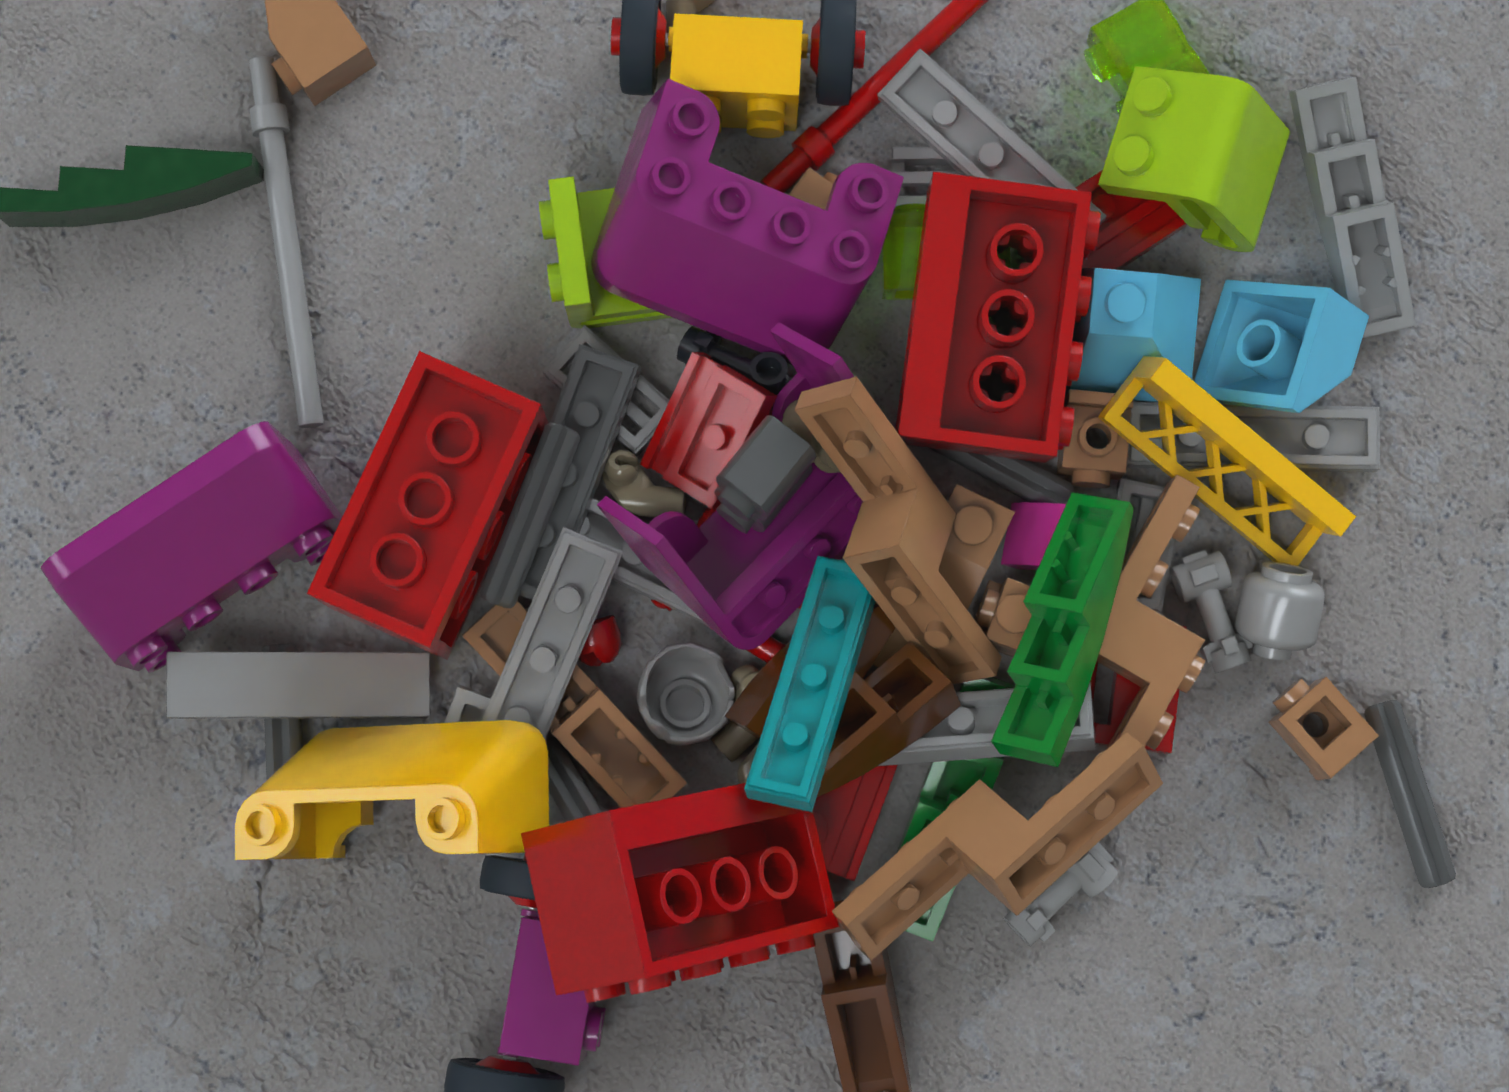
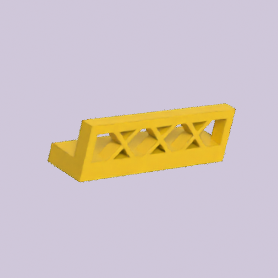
[1098,356,1356,566]

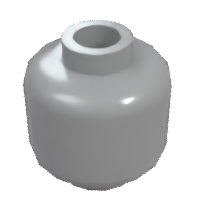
[1235,562,1325,661]

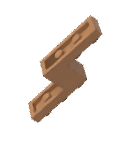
[795,376,1002,684]
[1096,475,1205,750]
[832,732,1163,961]

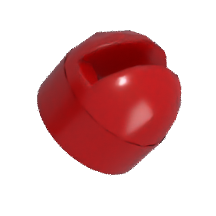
[579,615,622,666]

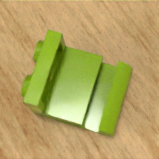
[1098,66,1290,252]
[539,176,672,329]

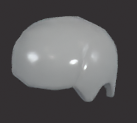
[637,642,735,747]

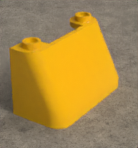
[235,720,549,860]

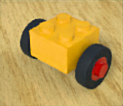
[611,0,866,138]

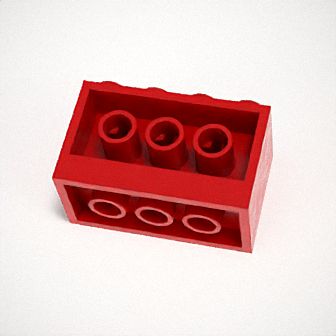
[895,171,1101,463]
[307,351,549,660]
[521,783,839,1003]

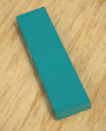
[744,556,876,812]

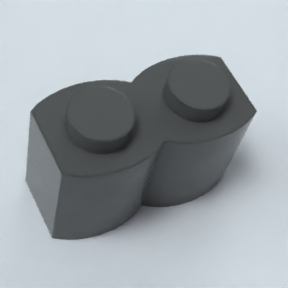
[714,415,817,534]

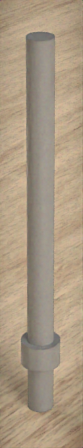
[249,56,324,428]

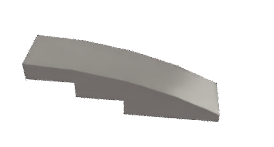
[1289,77,1416,338]

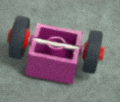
[444,853,606,1092]

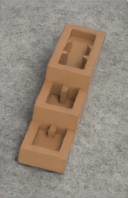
[462,601,687,808]

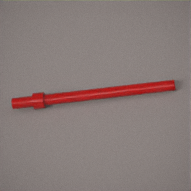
[760,0,989,193]

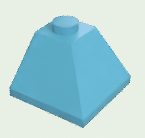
[1065,268,1201,402]
[1194,280,1369,413]

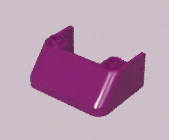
[597,322,863,650]

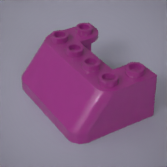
[591,79,904,364]
[41,421,342,673]

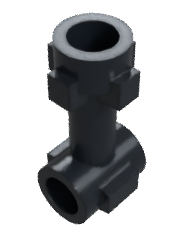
[677,326,792,411]

